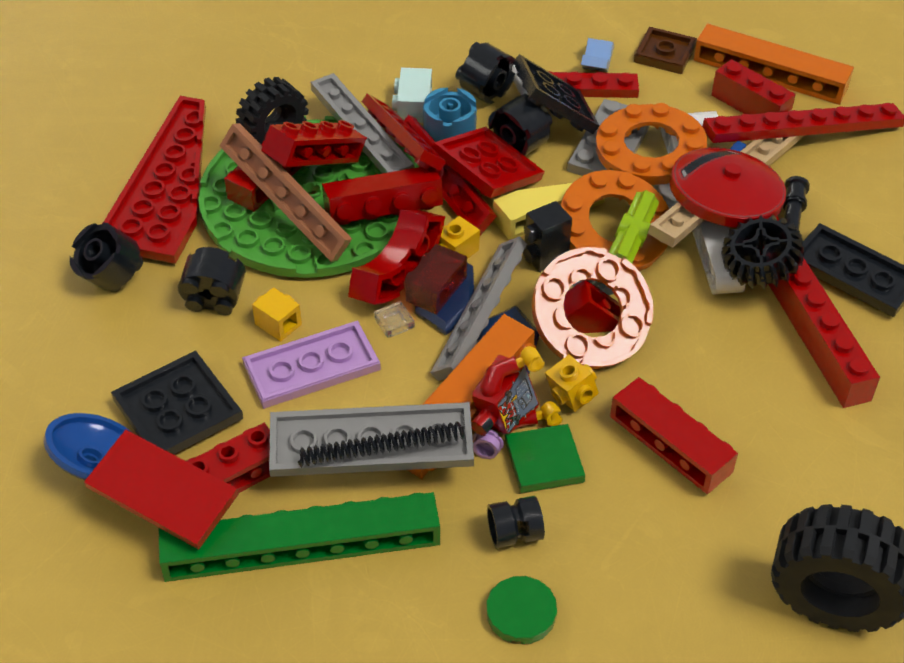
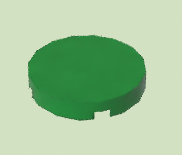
[486,576,557,644]

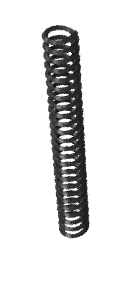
[298,421,465,468]

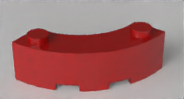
[348,209,445,305]

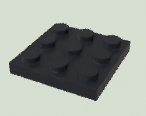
[513,54,599,134]
[111,350,243,455]

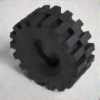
[236,77,309,144]

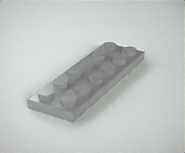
[269,402,474,477]

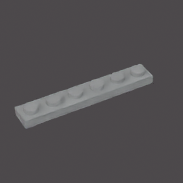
[310,73,414,173]
[430,236,527,381]

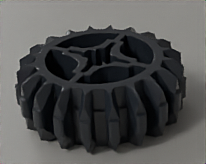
[721,214,805,290]

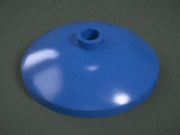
[43,413,131,480]

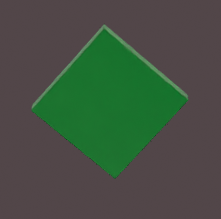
[505,424,586,493]

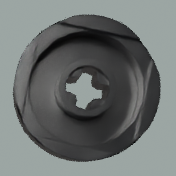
[455,42,515,104]
[488,94,552,156]
[69,222,143,292]
[178,247,246,315]

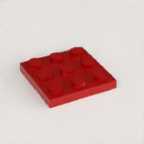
[432,127,545,199]

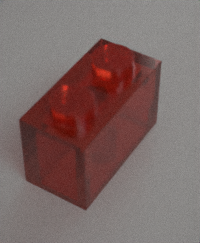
[403,243,467,315]

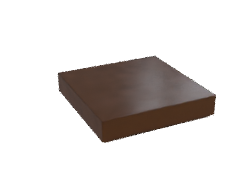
[634,27,697,74]

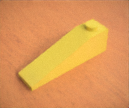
[493,183,605,240]

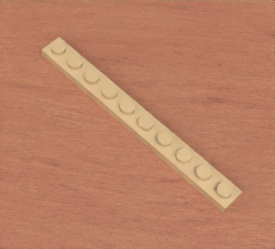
[648,135,805,248]

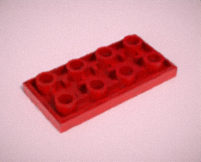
[84,429,239,550]

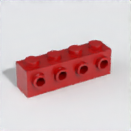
[261,120,367,167]
[322,166,443,225]
[610,377,738,495]
[186,422,271,493]

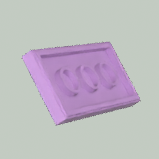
[242,320,381,409]

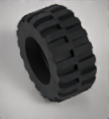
[771,504,904,632]

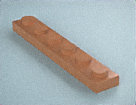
[219,123,352,262]

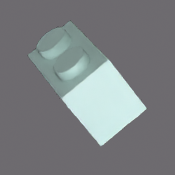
[392,67,432,123]

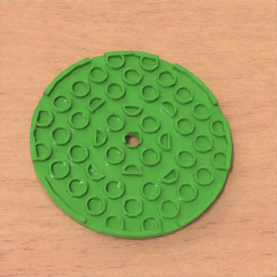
[198,116,421,278]

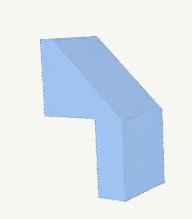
[581,38,614,72]

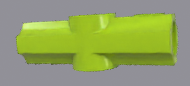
[609,190,659,263]

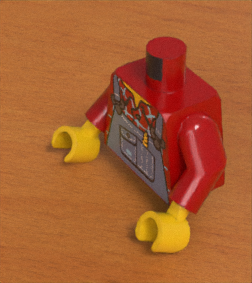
[471,346,563,436]

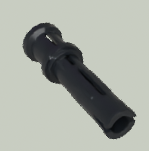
[783,176,810,231]

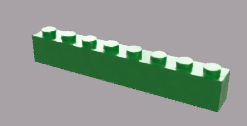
[158,492,440,582]

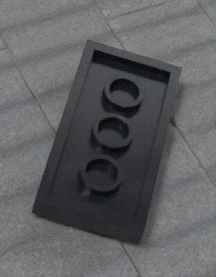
[803,223,904,317]

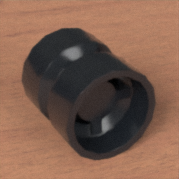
[487,496,545,549]

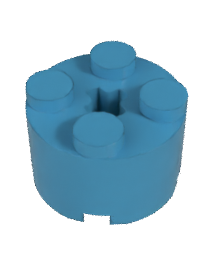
[423,88,477,142]

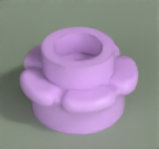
[472,430,504,459]

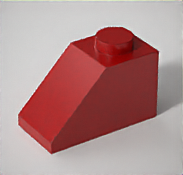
[563,280,620,333]

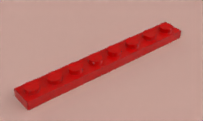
[702,103,904,143]

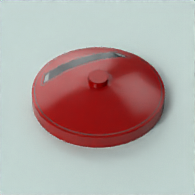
[670,148,786,228]

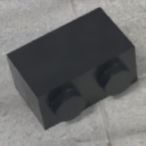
[523,201,572,272]

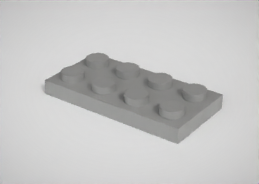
[567,99,650,176]

